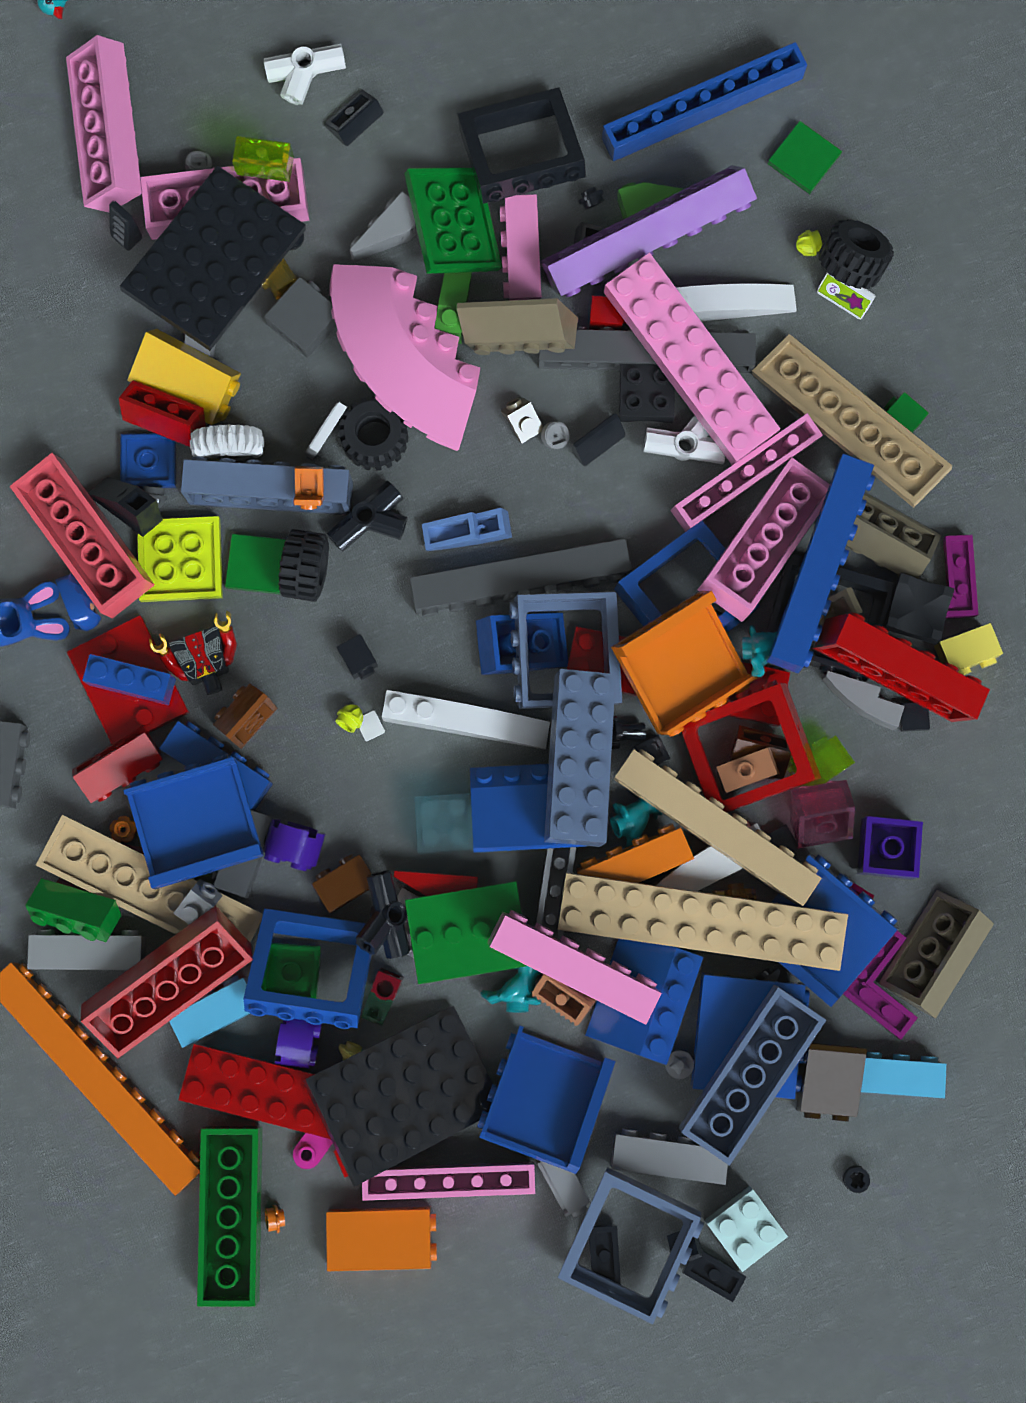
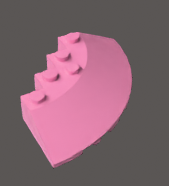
[330,264,480,451]

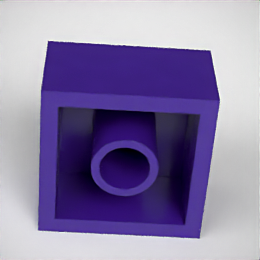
[857,816,923,879]

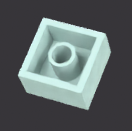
[704,1186,788,1272]

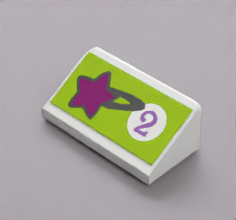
[817,273,876,320]

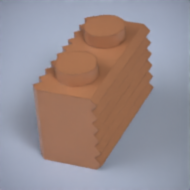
[532,974,596,1026]

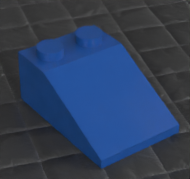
[476,613,568,675]

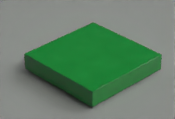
[768,121,842,195]
[225,534,285,594]
[261,943,321,999]

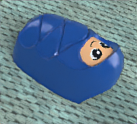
[55,574,101,631]

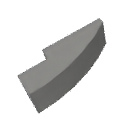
[822,671,904,730]

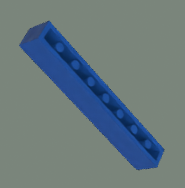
[602,42,807,162]
[767,454,875,673]

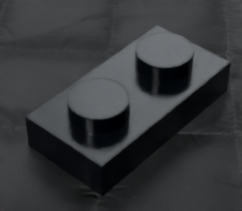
[589,1225,621,1285]
[682,1250,746,1302]

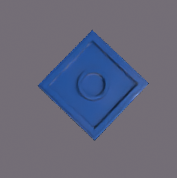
[120,433,176,489]

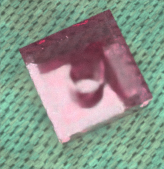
[790,780,855,848]

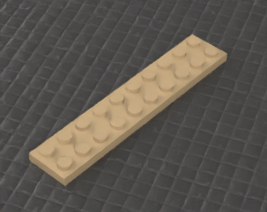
[558,872,848,971]

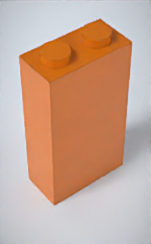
[326,1206,437,1271]

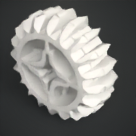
[190,424,264,462]

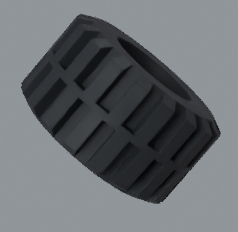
[818,219,894,289]
[339,396,409,471]
[279,529,329,602]

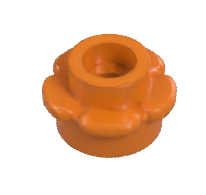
[110,816,137,843]
[265,1205,285,1233]

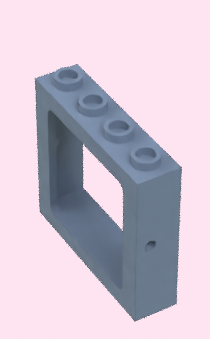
[509,592,622,709]
[558,1167,704,1324]

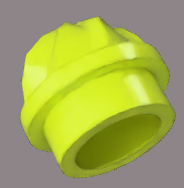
[796,230,823,257]
[335,704,363,733]

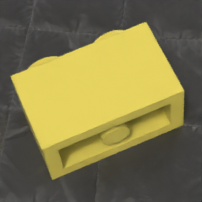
[934,623,1003,675]

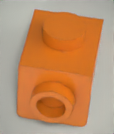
[293,466,324,510]

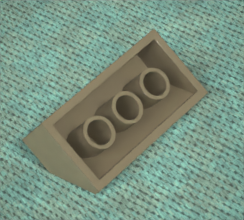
[457,298,578,355]
[846,492,941,579]
[878,890,994,1019]

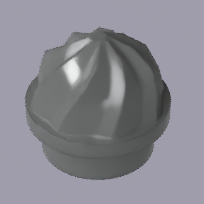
[143,486,167,509]

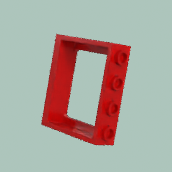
[682,680,821,813]

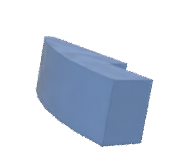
[422,508,512,551]

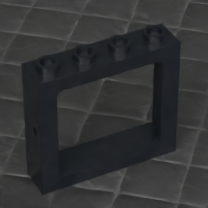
[457,87,586,204]
[766,554,896,681]

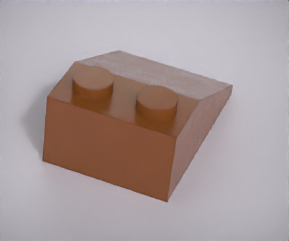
[213,683,278,749]

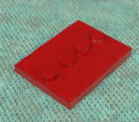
[67,615,190,744]

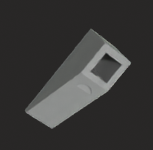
[350,192,417,262]

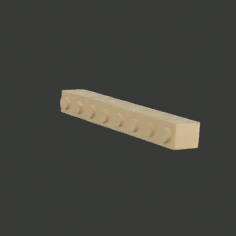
[614,749,822,907]

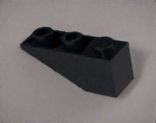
[88,477,163,537]

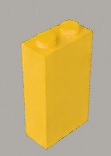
[127,329,241,425]

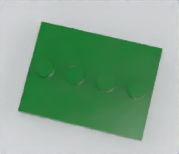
[404,168,502,274]
[405,882,527,984]

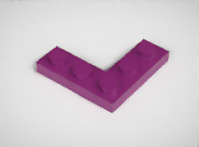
[943,535,979,618]
[842,931,918,1040]

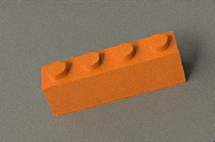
[577,823,694,883]

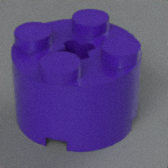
[263,818,326,871]
[275,1019,322,1069]

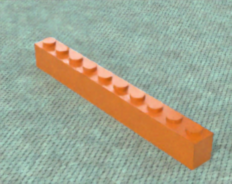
[0,962,200,1196]

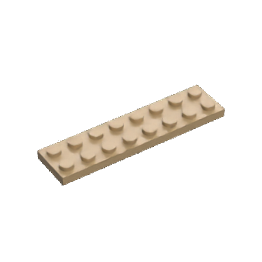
[752,334,952,508]
[36,815,263,942]

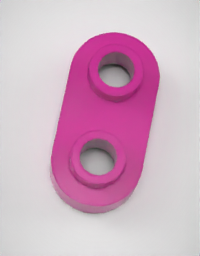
[293,1133,333,1169]

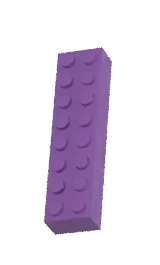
[540,165,757,297]

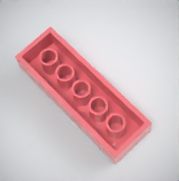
[10,453,155,619]

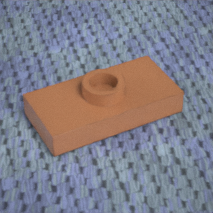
[717,747,779,793]

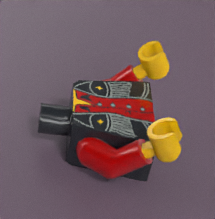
[149,611,237,695]

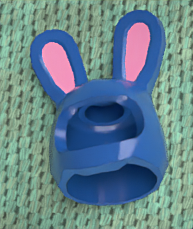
[0,581,70,647]

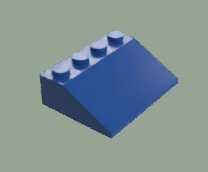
[470,764,587,853]
[585,939,703,1065]

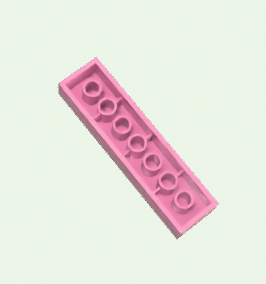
[604,252,781,465]

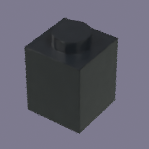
[337,634,378,680]

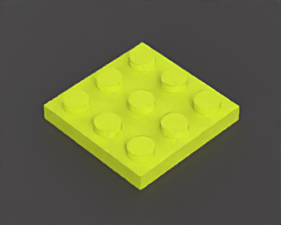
[138,516,223,602]

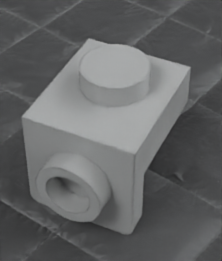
[174,879,222,925]

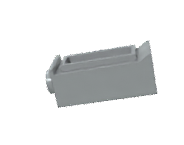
[537,1161,591,1218]

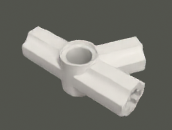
[264,44,346,105]
[643,415,725,464]

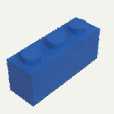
[82,654,176,705]

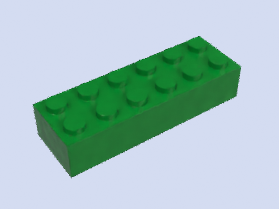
[197,1126,263,1307]

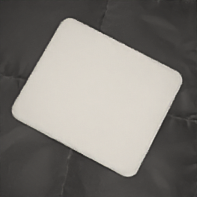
[359,711,385,741]

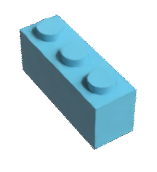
[169,975,250,1048]
[861,1052,947,1098]

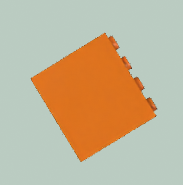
[611,591,757,737]

